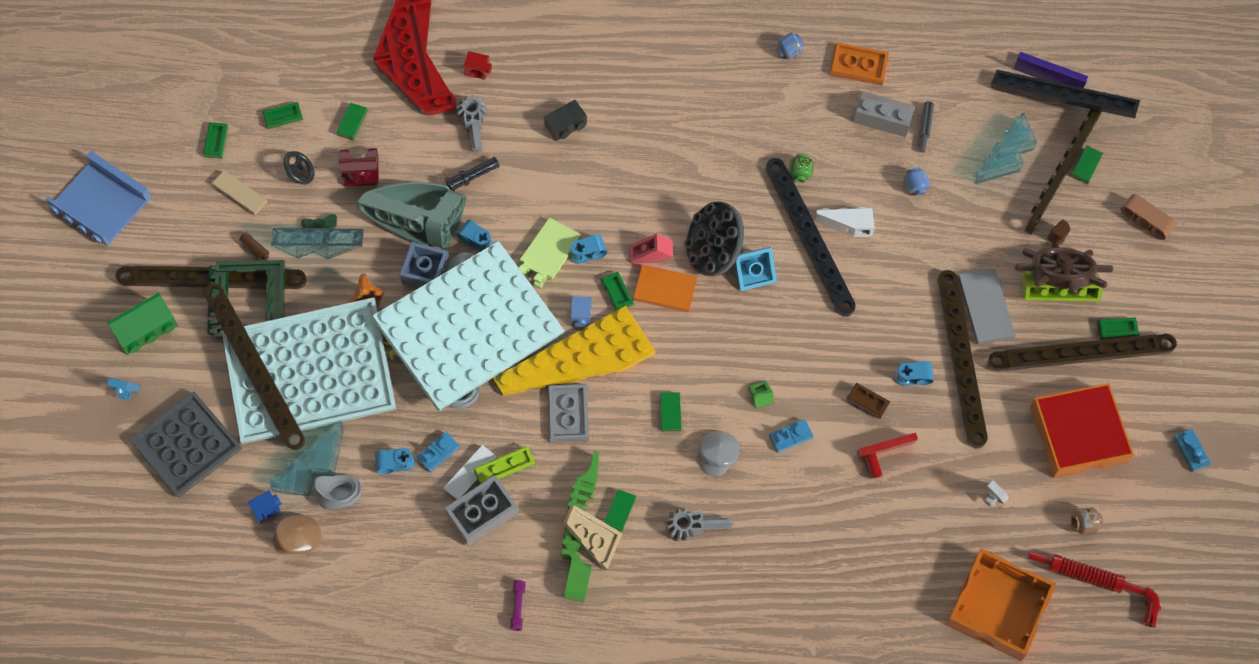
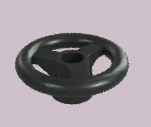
[283,151,315,185]

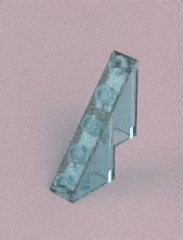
[973,113,1037,184]
[271,228,364,260]
[270,421,344,496]

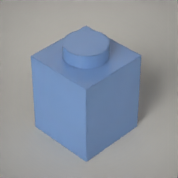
[571,296,591,327]

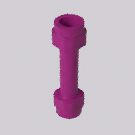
[510,580,526,631]

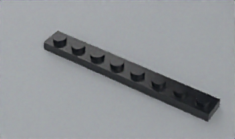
[991,69,1140,119]

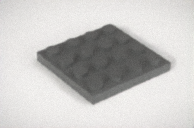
[130,391,243,498]

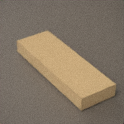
[212,170,267,216]

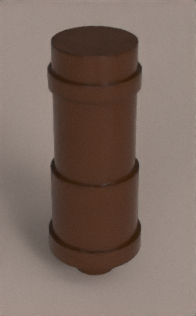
[239,232,269,260]

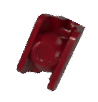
[339,148,379,187]

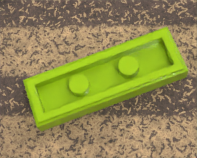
[473,446,535,485]

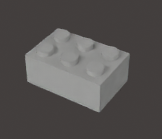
[445,475,518,547]

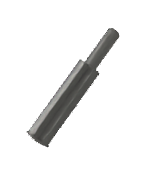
[920,101,934,153]

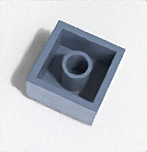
[400,242,450,289]

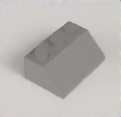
[853,91,915,137]

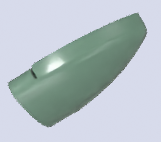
[357,182,466,249]

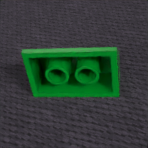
[107,292,178,355]

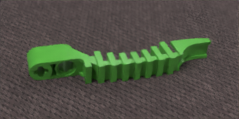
[562,451,599,602]

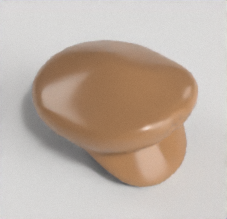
[273,515,321,554]

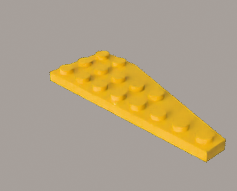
[493,306,655,396]

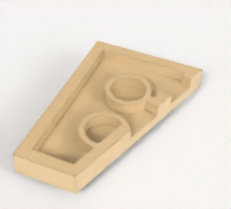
[563,505,622,570]

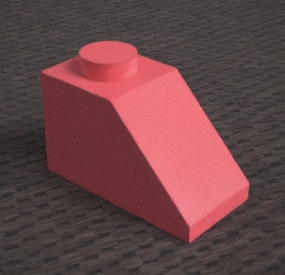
[630,233,673,263]

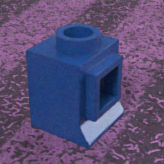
[248,490,282,524]

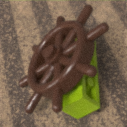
[1015,243,1114,302]

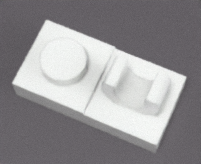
[985,480,1009,506]

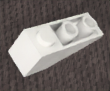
[815,207,875,237]

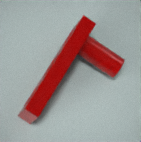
[857,432,918,479]

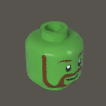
[789,154,814,183]

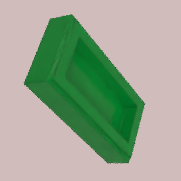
[263,102,303,129]
[336,102,368,141]
[203,122,228,159]
[1071,146,1103,184]
[601,272,634,311]
[1097,317,1139,340]
[660,392,681,431]
[604,489,636,533]

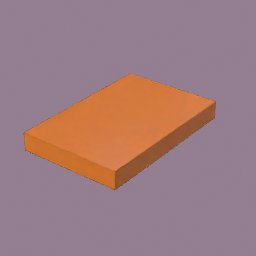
[830,42,889,85]
[634,264,697,313]

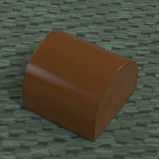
[1047,219,1070,244]

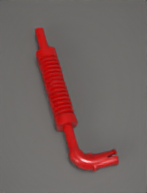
[1028,551,1161,628]

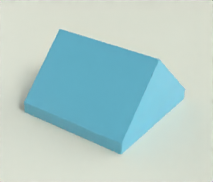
[732,246,777,291]

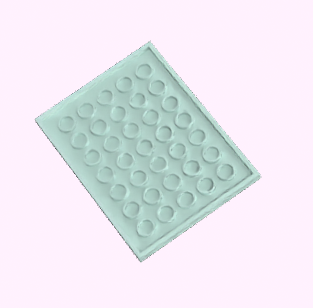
[372,241,565,412]
[222,298,397,444]

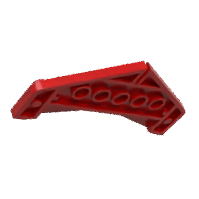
[373,0,457,115]

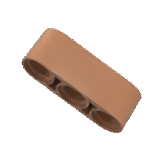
[1120,194,1176,240]

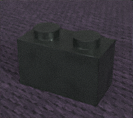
[544,100,587,141]

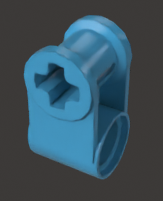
[456,219,493,252]
[570,234,608,264]
[895,361,934,386]
[375,448,415,474]

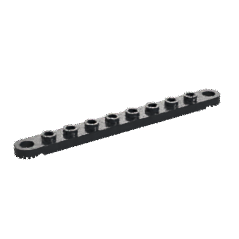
[766,158,856,317]

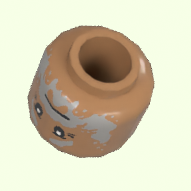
[1071,507,1103,534]

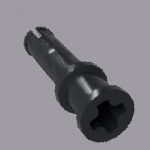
[445,157,500,192]

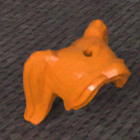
[346,273,385,309]

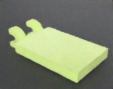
[519,217,581,289]

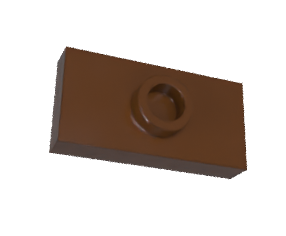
[846,382,890,419]

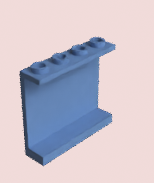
[46,151,151,246]

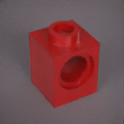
[463,51,492,80]

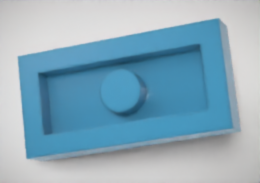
[107,378,141,400]
[769,419,813,453]
[1173,429,1211,472]
[417,431,460,472]

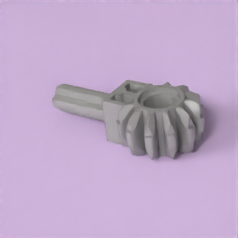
[456,95,487,152]
[665,508,732,542]

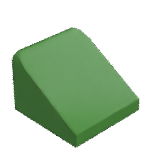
[748,381,774,408]

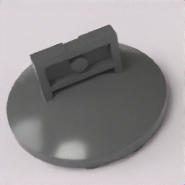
[684,201,744,277]

